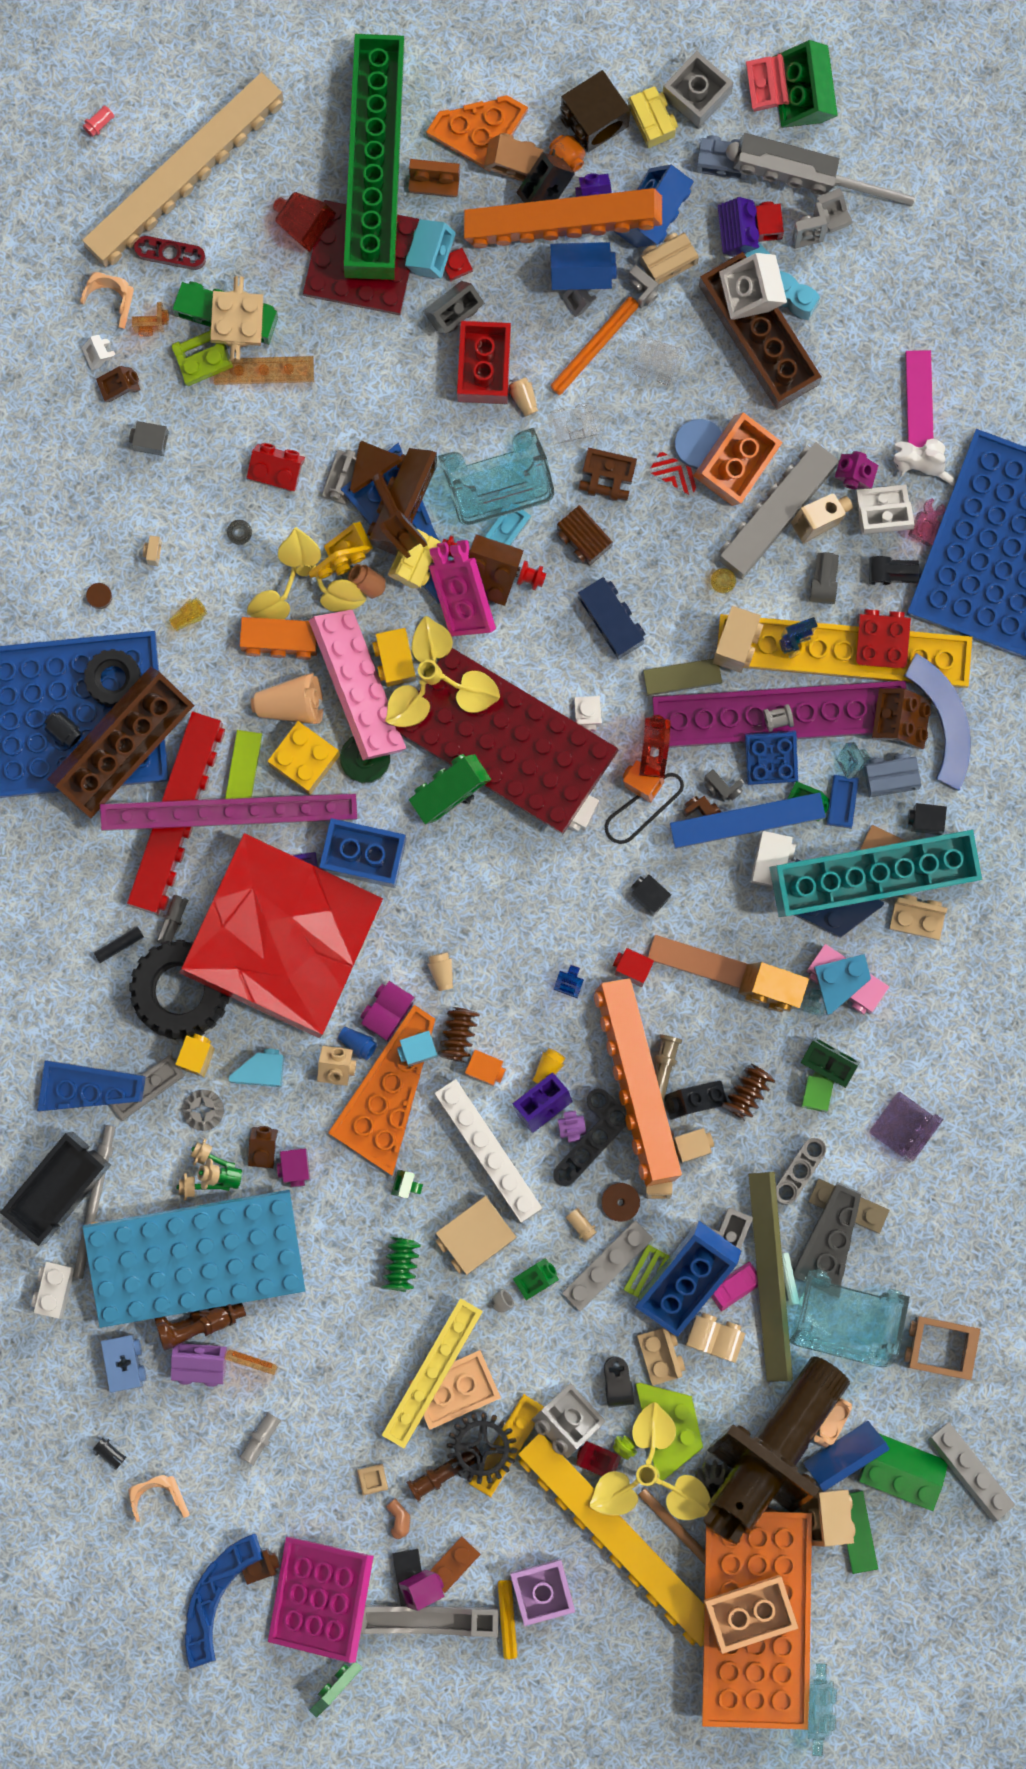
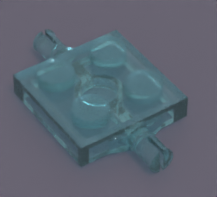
[807,1663,837,1756]

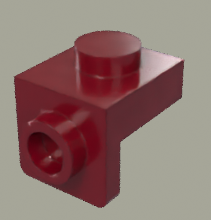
[576,1441,622,1476]

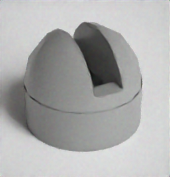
[491,1289,514,1312]

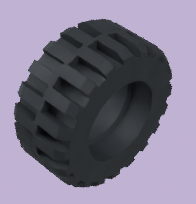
[129,940,230,1040]

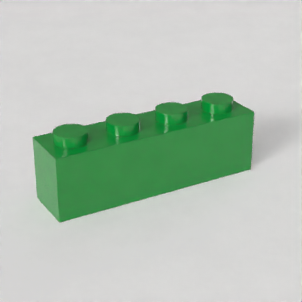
[173,281,279,345]

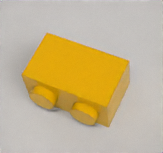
[372,628,417,687]
[175,1033,215,1077]

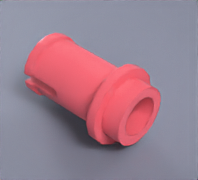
[83,105,115,137]

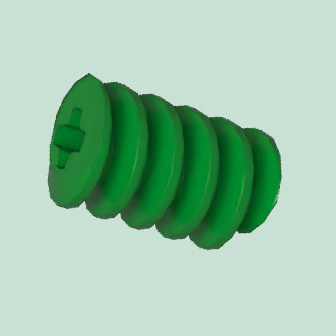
[381,1237,421,1292]

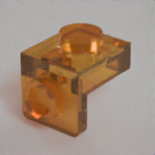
[132,302,169,337]

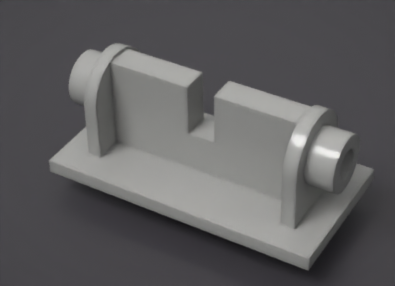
[322,449,357,505]

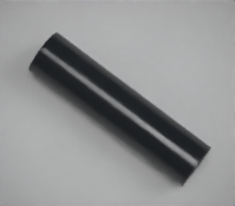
[94,926,144,963]

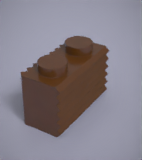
[556,505,613,566]

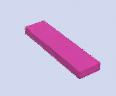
[905,350,934,448]

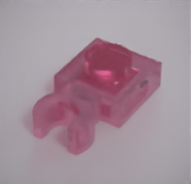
[908,498,945,547]

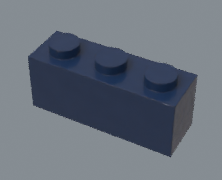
[578,577,646,660]

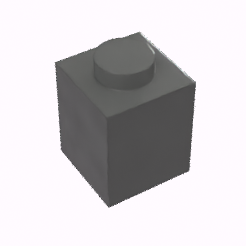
[129,421,169,456]

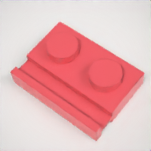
[746,54,789,112]

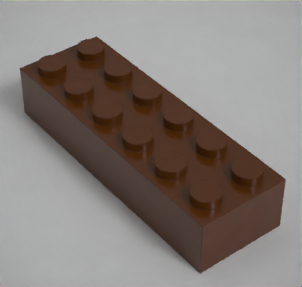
[699,252,822,410]
[47,666,195,819]

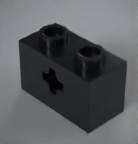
[516,152,575,203]

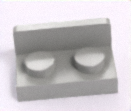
[792,202,830,249]

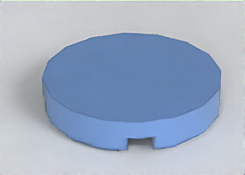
[674,419,722,469]

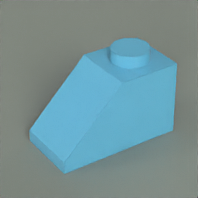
[229,1049,285,1087]

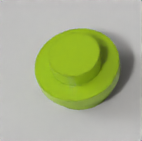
[612,1436,637,1460]

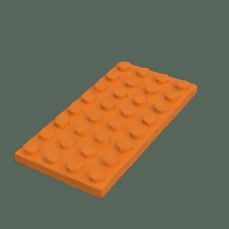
[702,1511,812,1730]

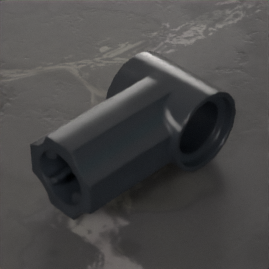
[869,556,920,585]

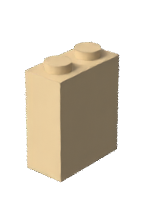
[435,1196,517,1275]

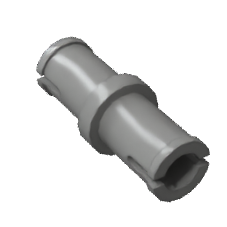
[240,1412,281,1466]

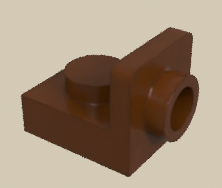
[96,366,141,402]
[242,1549,280,1585]

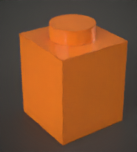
[623,760,664,803]
[465,1050,506,1087]

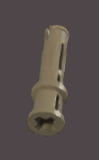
[654,1034,683,1101]

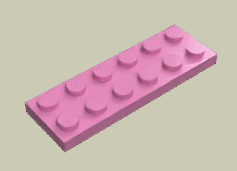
[309,609,406,760]

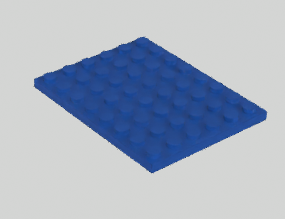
[906,429,1026,659]
[0,631,169,798]

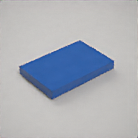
[803,1421,890,1492]

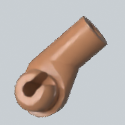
[386,1498,411,1539]

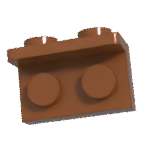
[409,159,460,197]

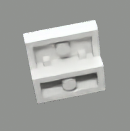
[856,485,914,535]

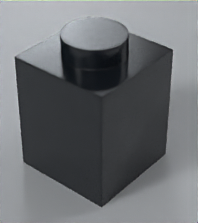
[908,803,947,835]
[631,874,672,916]

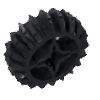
[446,1412,517,1484]

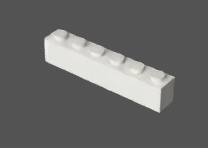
[435,1079,542,1223]

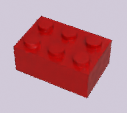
[457,321,511,404]

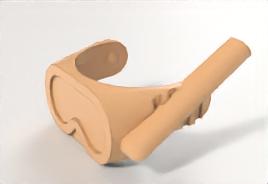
[80,272,134,329]
[814,1398,852,1448]
[128,1475,190,1522]

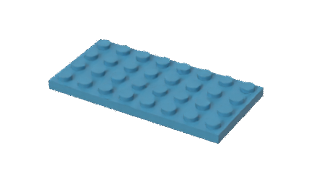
[83,1190,306,1328]

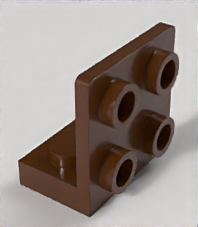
[872,688,931,749]

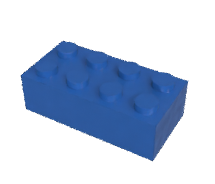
[635,1221,741,1337]

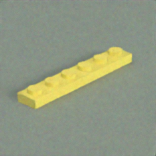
[382,1298,483,1449]

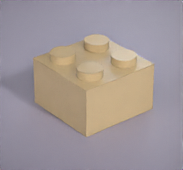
[713,606,764,673]
[800,1489,855,1547]

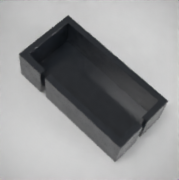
[0,1132,111,1246]

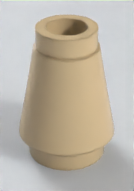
[508,377,538,417]
[427,952,454,991]

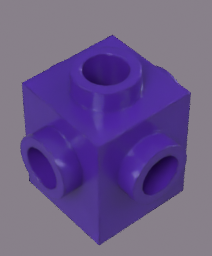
[575,173,612,197]

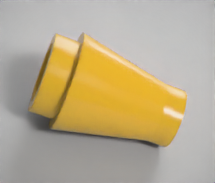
[532,1047,566,1084]

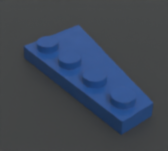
[37,1061,146,1111]

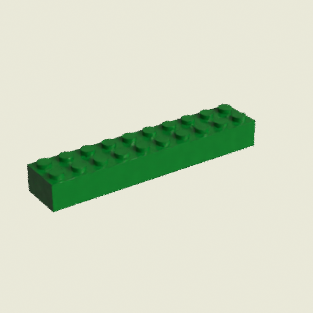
[344,34,405,280]

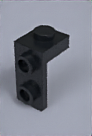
[664,1080,727,1120]

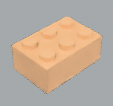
[704,1575,798,1654]

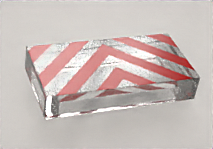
[648,451,701,498]

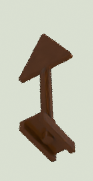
[350,441,428,559]

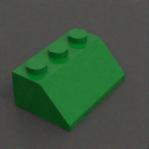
[773,40,838,128]
[857,1433,948,1511]

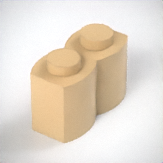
[685,1312,746,1363]

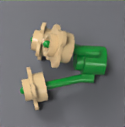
[176,1138,242,1201]

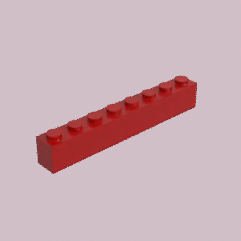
[127,711,225,916]

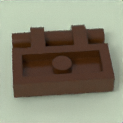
[579,447,637,501]

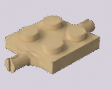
[211,276,263,362]

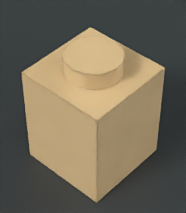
[674,1128,715,1163]

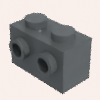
[423,281,485,334]

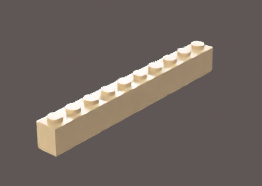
[82,72,284,268]

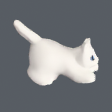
[893,439,956,487]

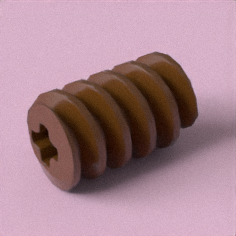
[437,1007,480,1063]
[722,1063,775,1121]

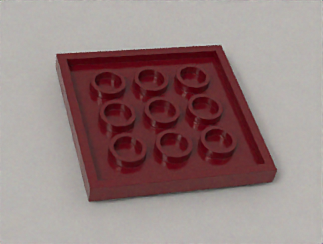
[303,200,419,316]

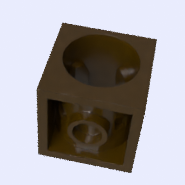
[559,70,631,153]

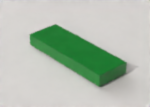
[846,1491,878,1574]

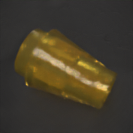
[169,597,208,631]

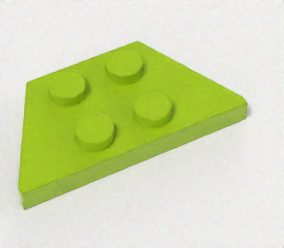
[636,1383,703,1480]

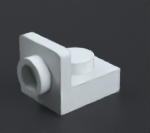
[574,696,602,732]

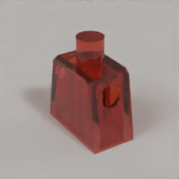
[273,192,336,252]
[639,715,671,778]

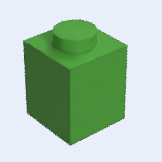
[801,1072,834,1113]

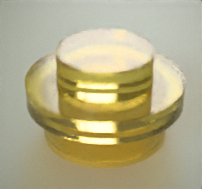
[711,568,736,594]

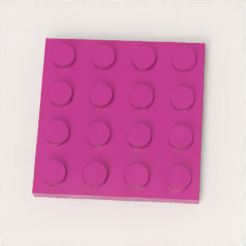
[268,1537,374,1663]

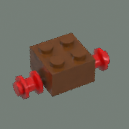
[442,534,547,606]

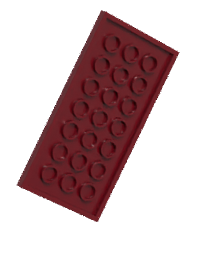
[395,648,619,835]

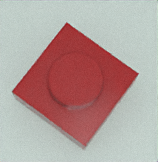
[444,248,473,282]

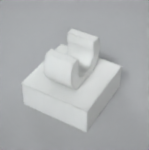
[82,335,115,370]

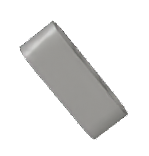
[776,1138,826,1205]

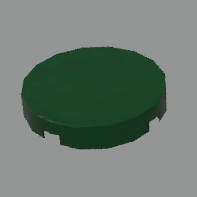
[340,736,391,784]

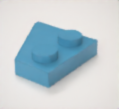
[814,954,871,1015]

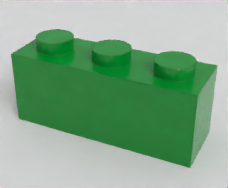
[408,754,491,825]

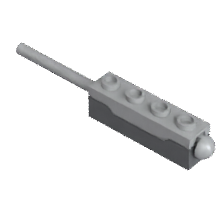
[726,133,915,206]

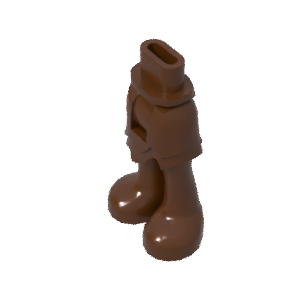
[154,1303,246,1351]

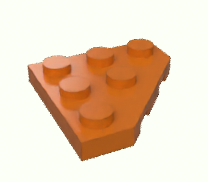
[426,95,528,172]

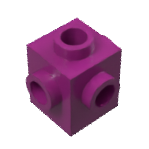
[835,451,879,490]

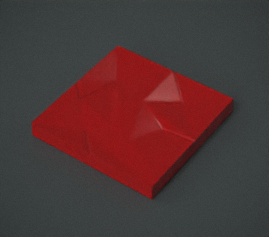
[179,833,383,1038]

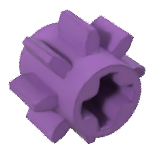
[558,1111,586,1143]

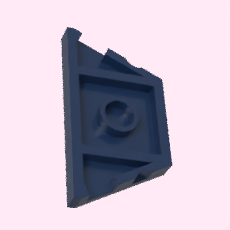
[795,859,885,938]

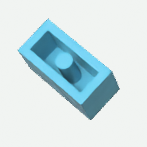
[405,219,456,279]

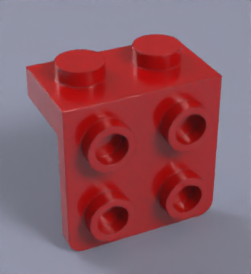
[856,609,911,668]

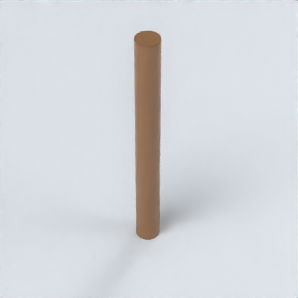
[638,1488,705,1565]

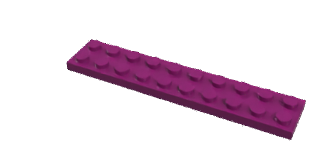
[652,681,906,749]

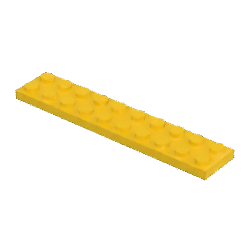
[717,614,972,688]

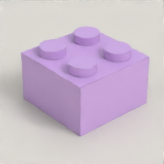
[510,1559,575,1626]

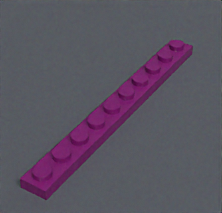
[100,794,357,831]

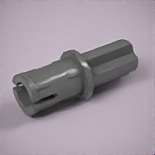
[157,895,189,944]

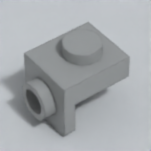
[817,188,853,233]

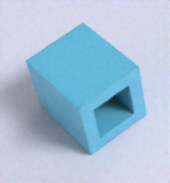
[397,1031,438,1067]

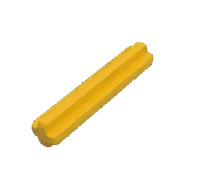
[498,1580,517,1659]

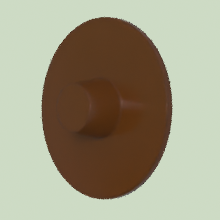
[602,1183,640,1222]

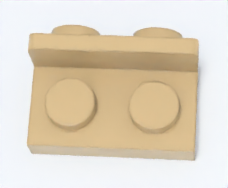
[889,894,948,941]
[637,1328,686,1386]

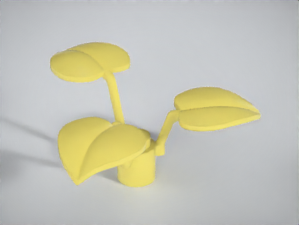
[247,527,366,619]
[385,616,500,727]
[590,1402,711,1520]

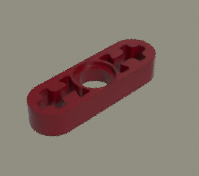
[134,236,206,270]

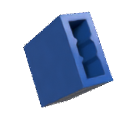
[550,242,617,290]

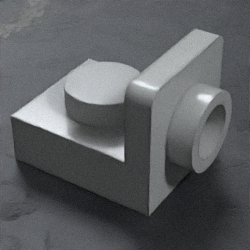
[629,265,659,309]

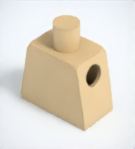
[791,494,853,544]

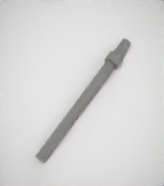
[73,1125,116,1279]

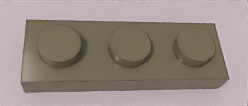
[808,1178,890,1234]

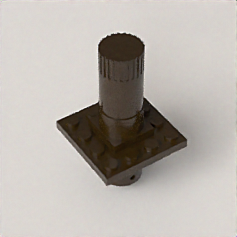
[703,1356,850,1544]

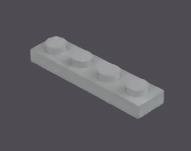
[562,1220,654,1311]
[927,1422,1015,1522]

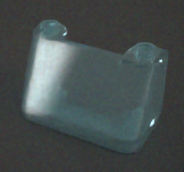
[438,428,554,526]
[790,1270,910,1368]

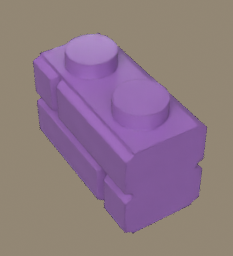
[171,1343,227,1387]

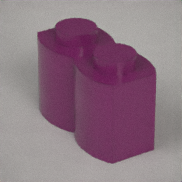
[360,981,416,1042]

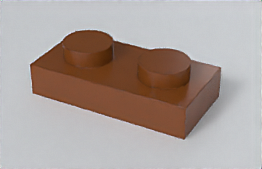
[430,1536,481,1593]

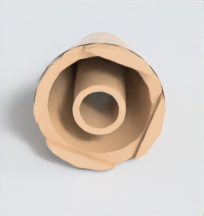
[251,673,323,724]

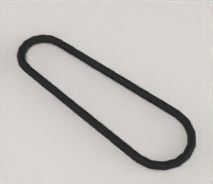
[604,773,684,844]

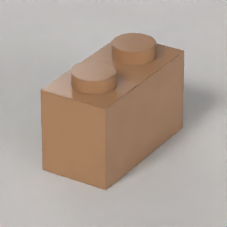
[484,133,544,182]

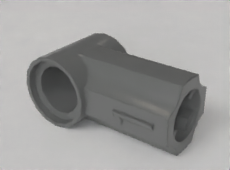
[809,552,839,604]

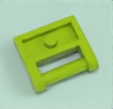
[172,327,233,386]

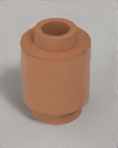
[348,564,386,599]

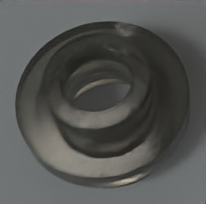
[227,520,252,545]

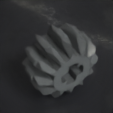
[695,1459,732,1498]

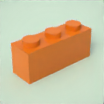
[240,617,318,660]

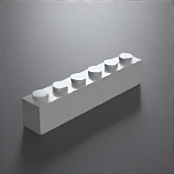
[719,442,839,580]

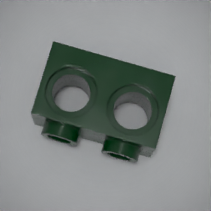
[800,1037,860,1088]

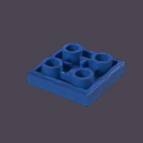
[745,730,798,785]

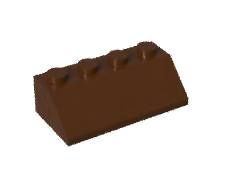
[367,448,437,555]

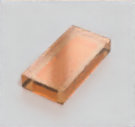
[225,1349,279,1375]

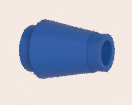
[338,1027,377,1061]

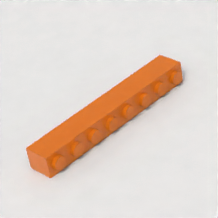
[464,188,662,248]
[594,978,682,1187]

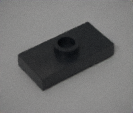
[392,1549,422,1606]

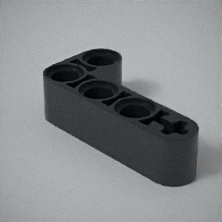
[553,1088,627,1187]

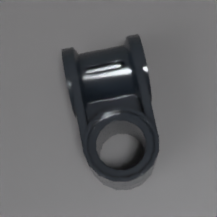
[604,1356,634,1408]

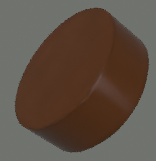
[86,583,112,609]

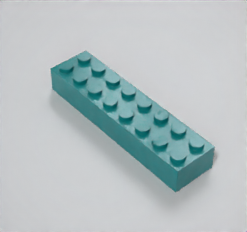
[769,830,983,917]

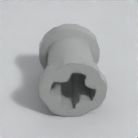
[763,704,794,732]

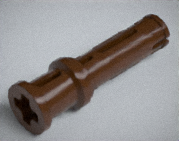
[406,1445,482,1502]

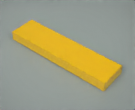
[469,1394,544,1497]

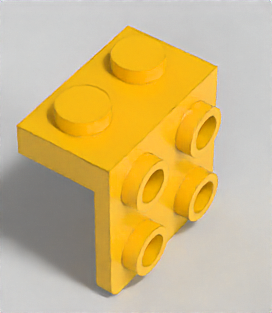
[308,522,373,579]

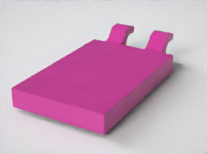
[429,540,496,636]

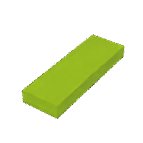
[225,730,263,799]

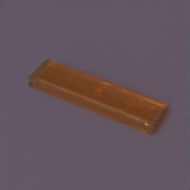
[214,356,314,385]

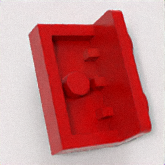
[247,443,305,492]

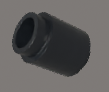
[44,711,83,749]

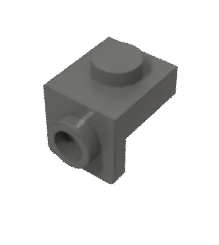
[704,769,744,802]

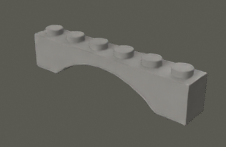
[361,1605,498,1637]

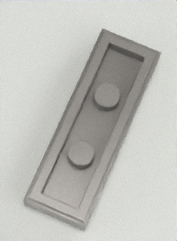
[111,1055,185,1121]

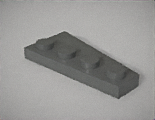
[793,1182,861,1297]

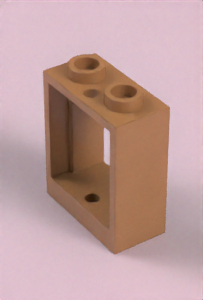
[904,1316,981,1380]

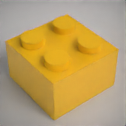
[268,721,340,795]

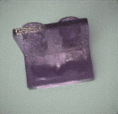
[869,1092,944,1163]

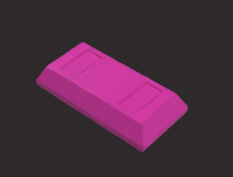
[711,1261,758,1312]

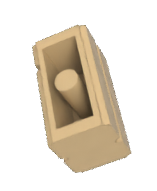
[640,232,699,285]

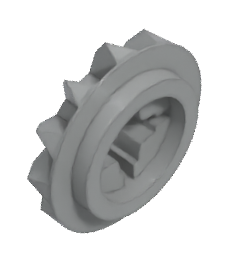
[182,1089,224,1131]

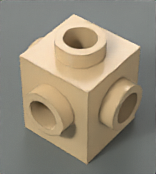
[317,1046,357,1086]

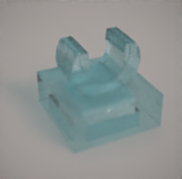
[836,742,871,779]
[797,988,825,1017]

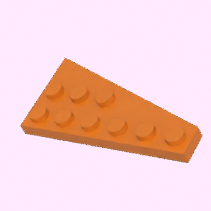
[328,1005,436,1176]

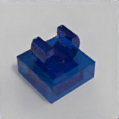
[554,965,584,999]

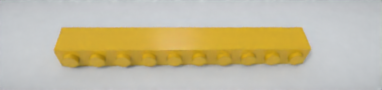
[518,1434,704,1647]

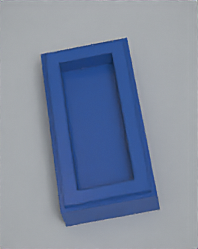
[826,775,859,829]

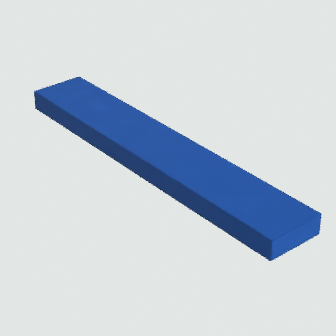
[670,793,826,849]

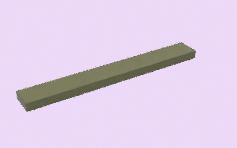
[748,1172,793,1382]

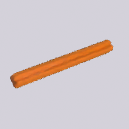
[551,296,639,395]

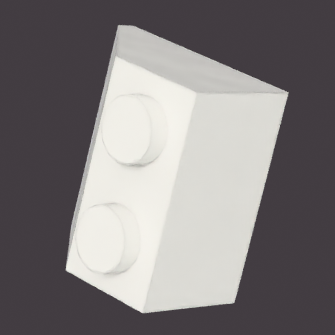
[719,253,787,319]

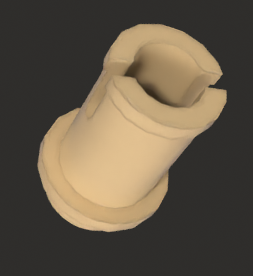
[566,1208,597,1242]

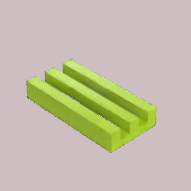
[623,1244,670,1298]

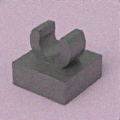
[562,289,597,317]

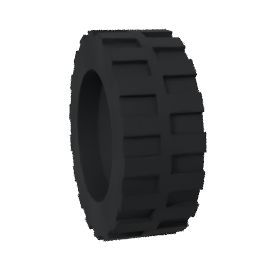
[84,649,141,708]

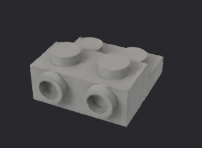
[531,1383,606,1458]

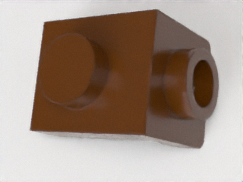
[683,795,721,817]
[248,1126,278,1169]

